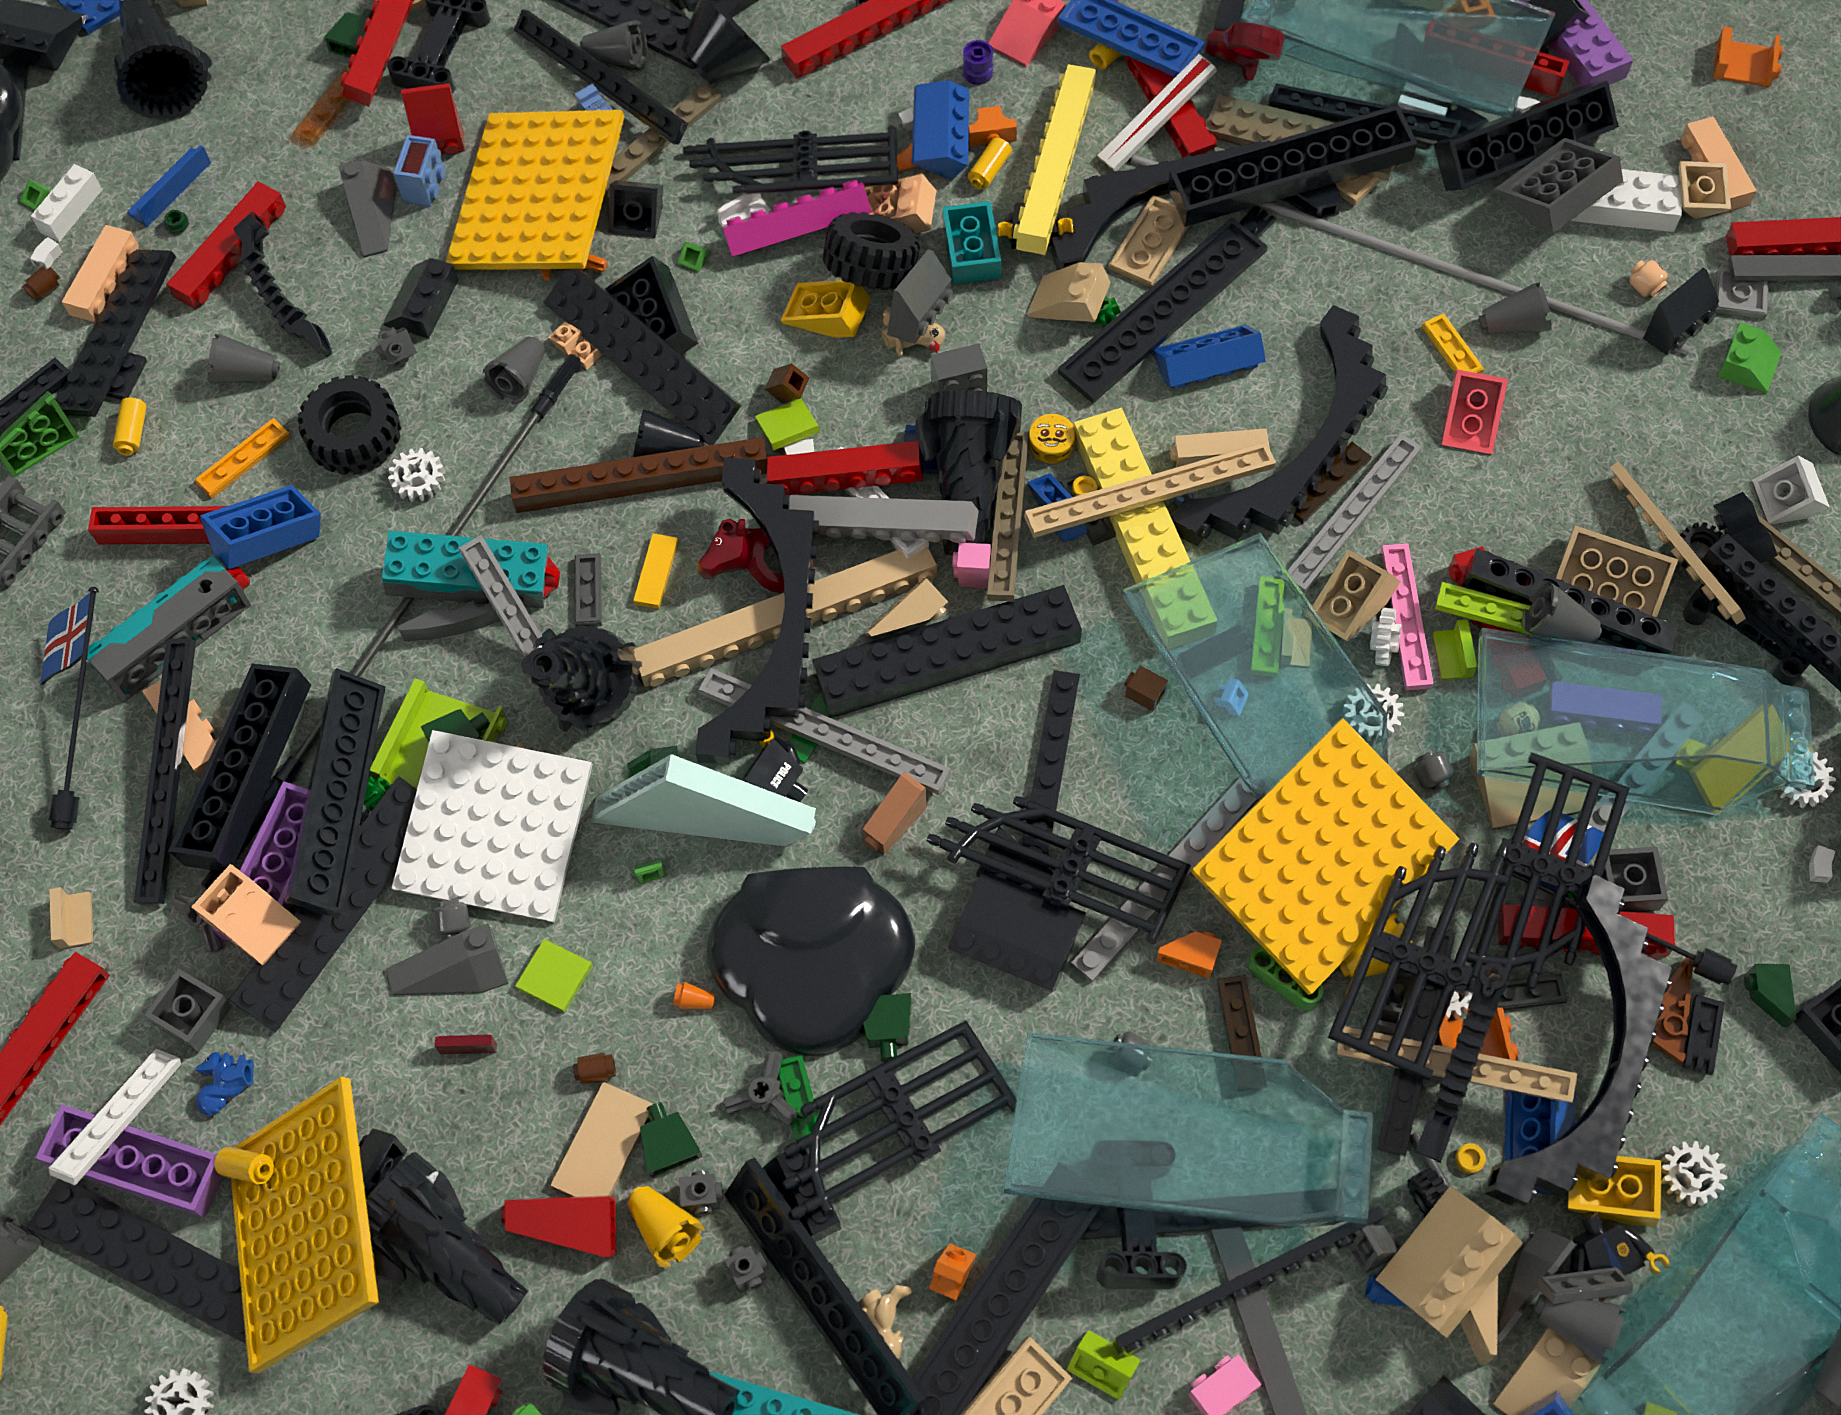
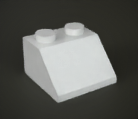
[1752,455,1829,525]

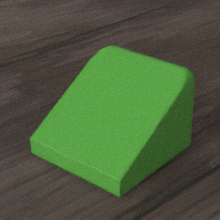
[19,180,52,210]
[677,241,711,272]
[634,858,665,884]

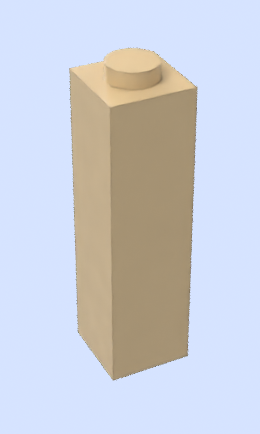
[1170,428,1270,468]

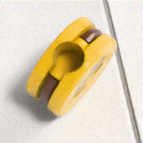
[1028,414,1076,464]

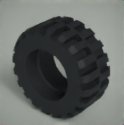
[822,212,920,290]
[298,375,401,475]

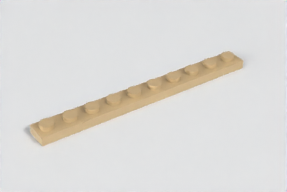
[1024,442,1276,538]

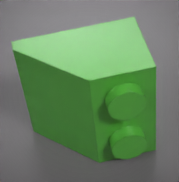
[1718,322,1781,394]

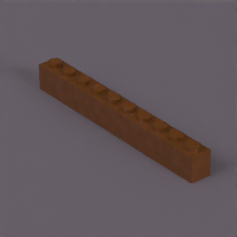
[509,437,767,513]

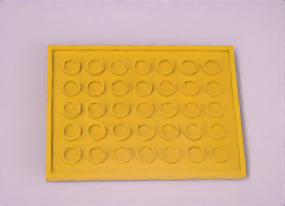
[446,110,625,270]
[1190,718,1459,995]
[231,1077,378,1373]

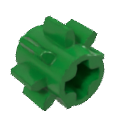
[1094,296,1121,327]
[363,776,391,810]

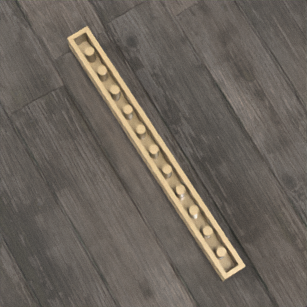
[634,547,937,687]

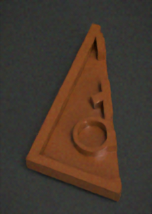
[1651,957,1693,1065]

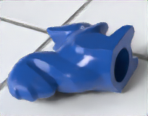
[195,1052,253,1116]

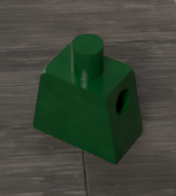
[324,9,374,58]
[421,709,490,741]
[863,993,912,1062]
[640,1102,703,1177]

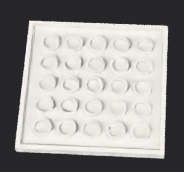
[392,730,593,923]

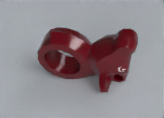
[1204,22,1285,81]
[697,519,813,593]

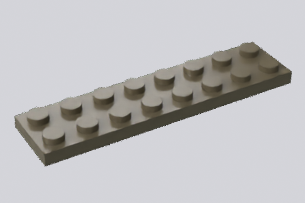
[1206,94,1394,181]

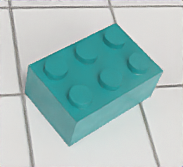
[942,201,1001,284]

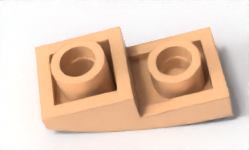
[548,322,603,370]

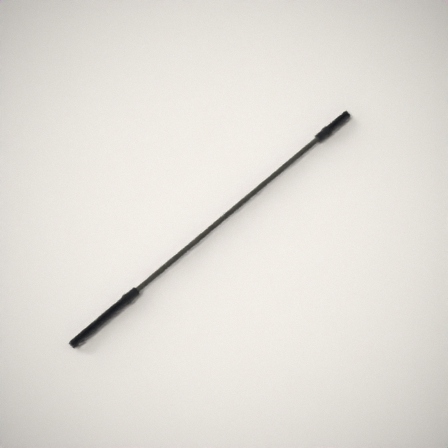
[202,354,581,890]

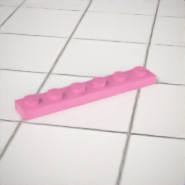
[1381,544,1433,691]

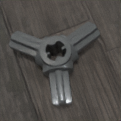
[171,880,222,953]
[724,1051,799,1126]

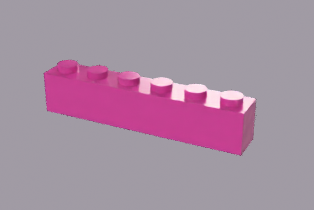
[723,180,872,257]

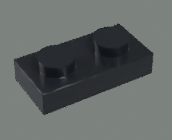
[106,352,147,400]

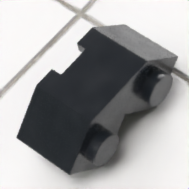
[1713,492,1778,564]

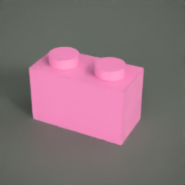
[953,543,991,589]
[1189,1354,1262,1415]

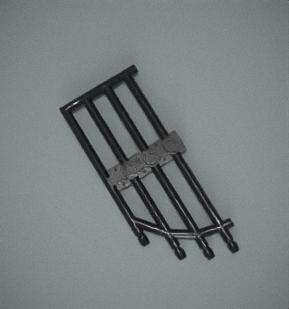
[683,126,899,195]
[1465,752,1630,995]
[926,796,1191,944]
[1327,842,1509,1081]
[782,1020,1022,1219]

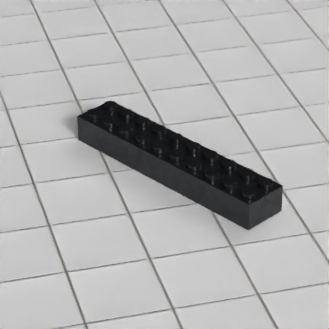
[1167,105,1417,227]
[812,585,1082,718]

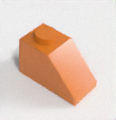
[1156,931,1222,979]

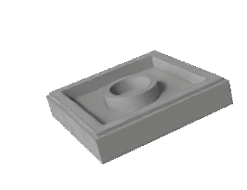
[1715,267,1768,319]

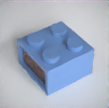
[393,135,446,207]

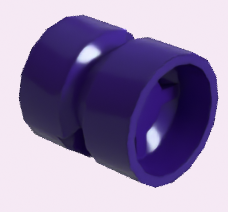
[963,40,993,85]

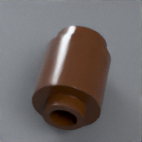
[21,266,60,302]
[573,1052,616,1086]

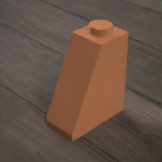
[863,772,927,855]

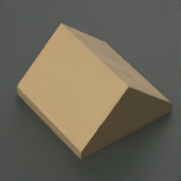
[1678,161,1731,219]

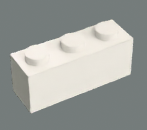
[31,164,102,242]

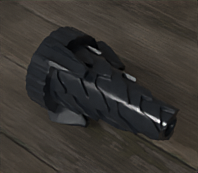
[113,0,213,119]
[915,390,1022,556]
[521,626,642,735]
[365,1152,529,1325]
[543,1278,740,1415]

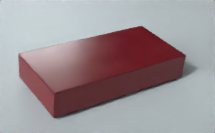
[435,1034,497,1054]

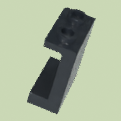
[1512,0,1590,54]

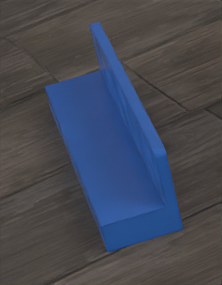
[127,145,211,227]

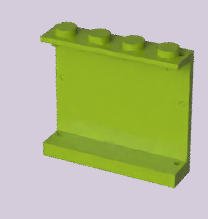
[370,678,507,789]

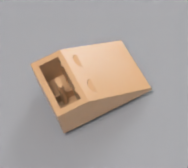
[865,174,936,233]
[192,864,301,965]

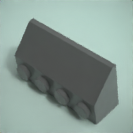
[887,249,953,344]

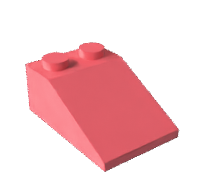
[989,0,1066,67]
[1441,369,1508,454]

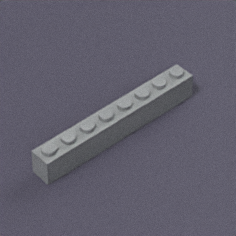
[789,495,979,543]

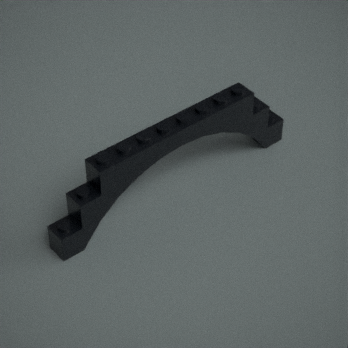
[1051,140,1342,270]
[1171,305,1388,546]
[696,458,819,765]
[1484,875,1672,1209]

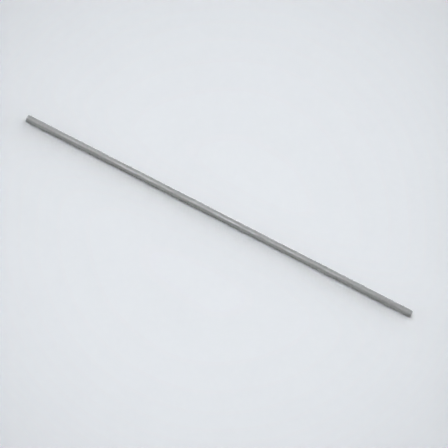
[1130,155,1691,356]

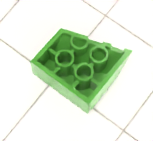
[0,391,79,478]

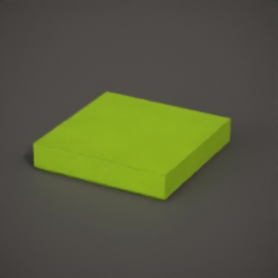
[755,398,820,451]
[515,939,593,1013]

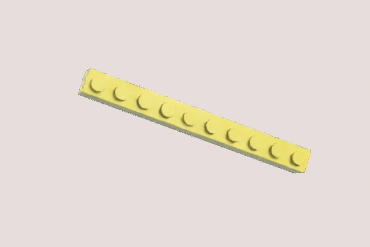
[1013,64,1096,255]

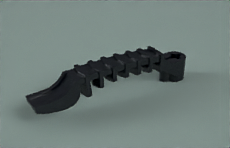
[233,211,332,357]
[1415,963,1507,1163]

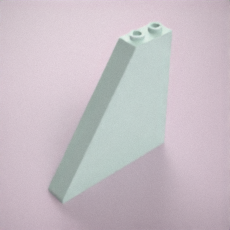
[591,755,816,846]

